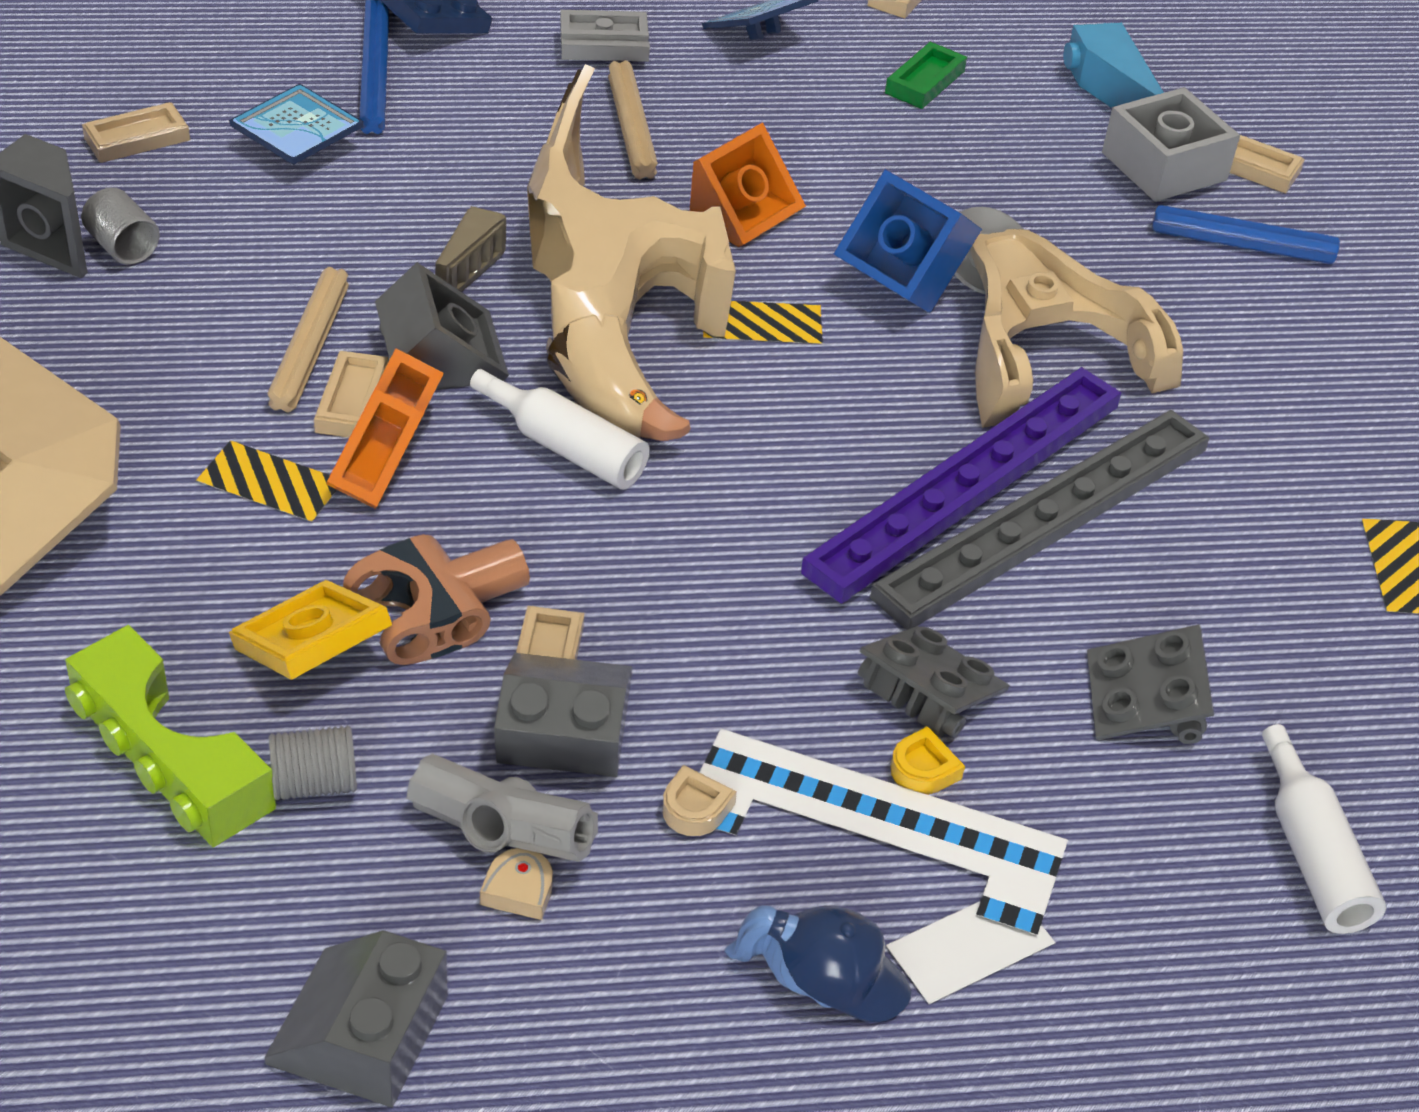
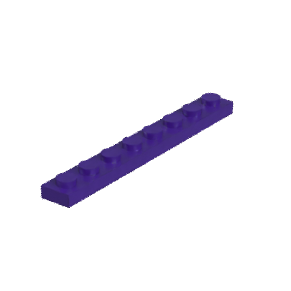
[801,367,1122,604]

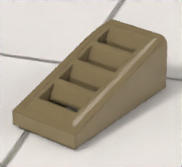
[435,206,506,292]

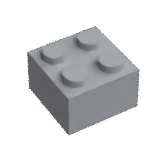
[1102,87,1240,202]

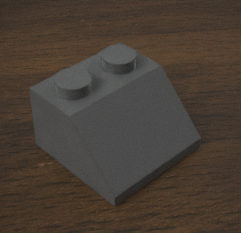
[0,134,88,278]
[375,262,509,390]
[494,653,632,777]
[264,930,448,1108]

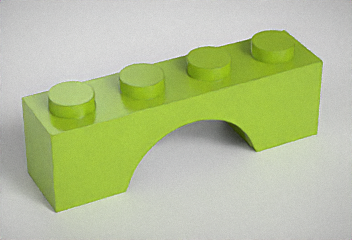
[65,624,276,848]

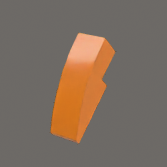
[326,348,444,509]

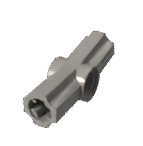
[406,753,598,862]

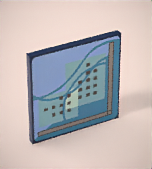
[702,0,819,40]
[229,83,363,165]

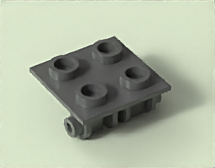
[1087,624,1214,744]
[858,626,1010,738]

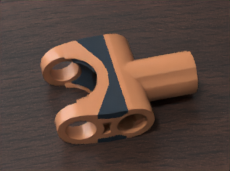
[343,534,530,665]

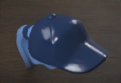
[725,905,911,1023]

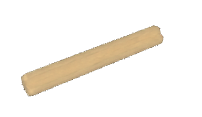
[608,60,658,180]
[267,267,349,413]

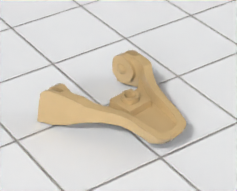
[971,229,1183,428]

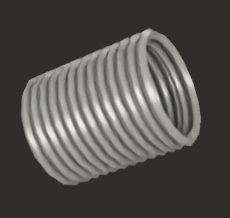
[81,188,160,265]
[269,725,357,801]

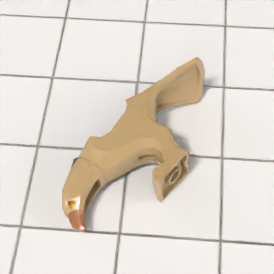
[527,64,736,441]

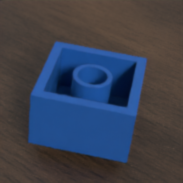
[833,169,982,313]

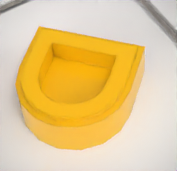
[890,726,965,795]

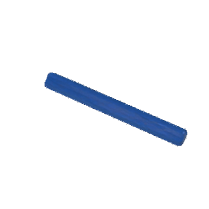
[359,0,389,134]

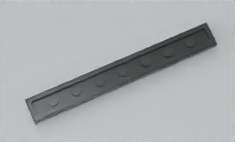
[870,410,1210,630]

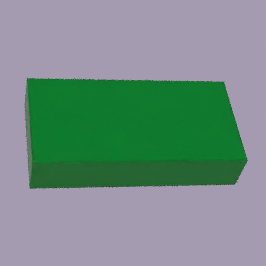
[885,41,967,109]

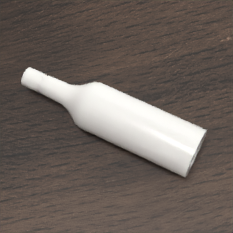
[470,369,650,490]
[1262,724,1386,934]

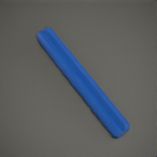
[1152,205,1340,264]

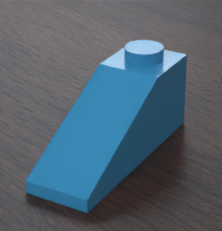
[1063,22,1164,108]

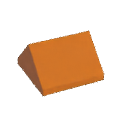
[690,122,806,247]

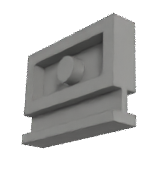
[560,10,650,62]

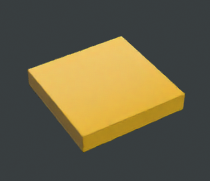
[229,580,392,680]

